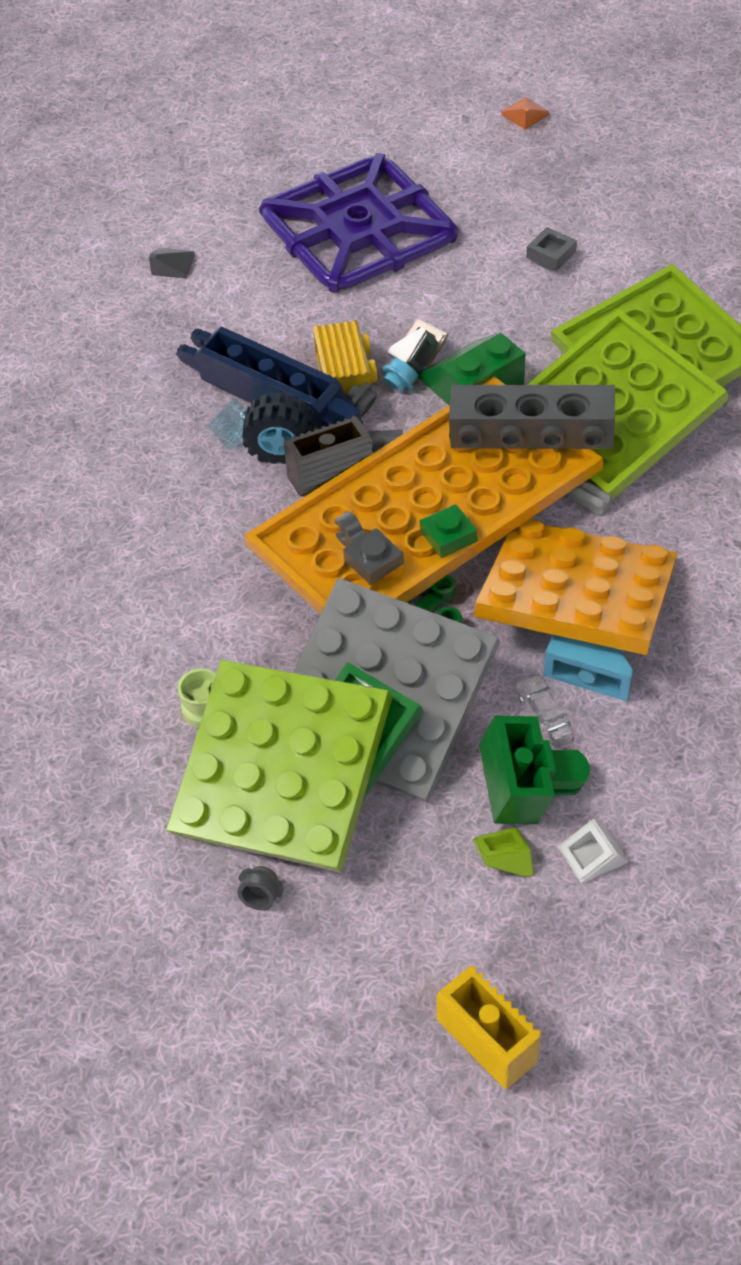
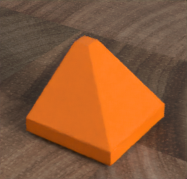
[502,97,549,130]

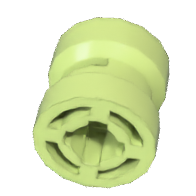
[177,668,216,728]

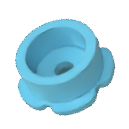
[382,358,418,393]

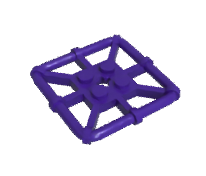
[259,153,459,293]

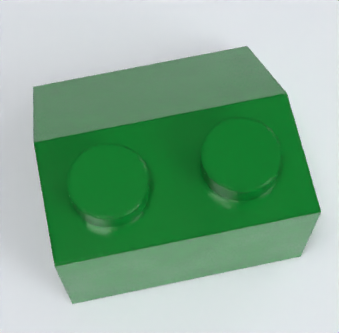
[417,332,526,405]

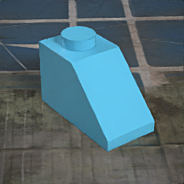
[544,635,633,702]

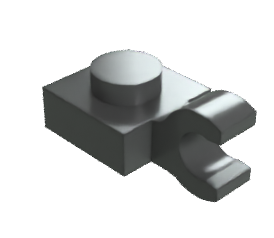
[334,511,404,585]

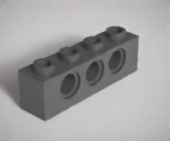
[449,385,615,449]

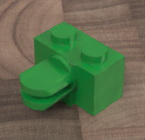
[479,715,590,824]

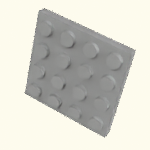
[293,578,500,803]

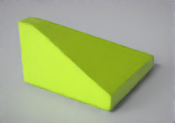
[473,827,534,877]

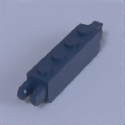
[176,326,363,430]

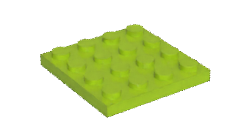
[551,263,741,387]
[527,308,729,500]
[166,660,393,873]

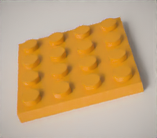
[474,519,678,655]

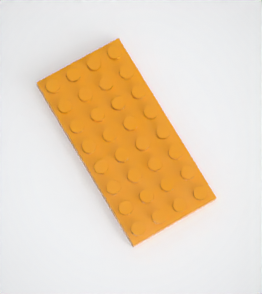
[244,376,603,615]

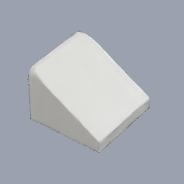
[557,818,629,884]

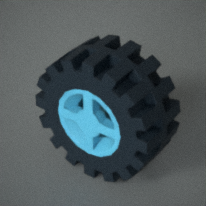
[242,393,315,464]

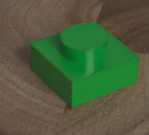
[419,504,478,558]

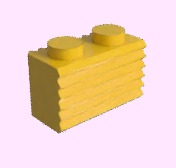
[313,320,377,397]
[436,966,541,1089]

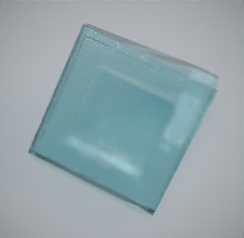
[207,398,247,450]

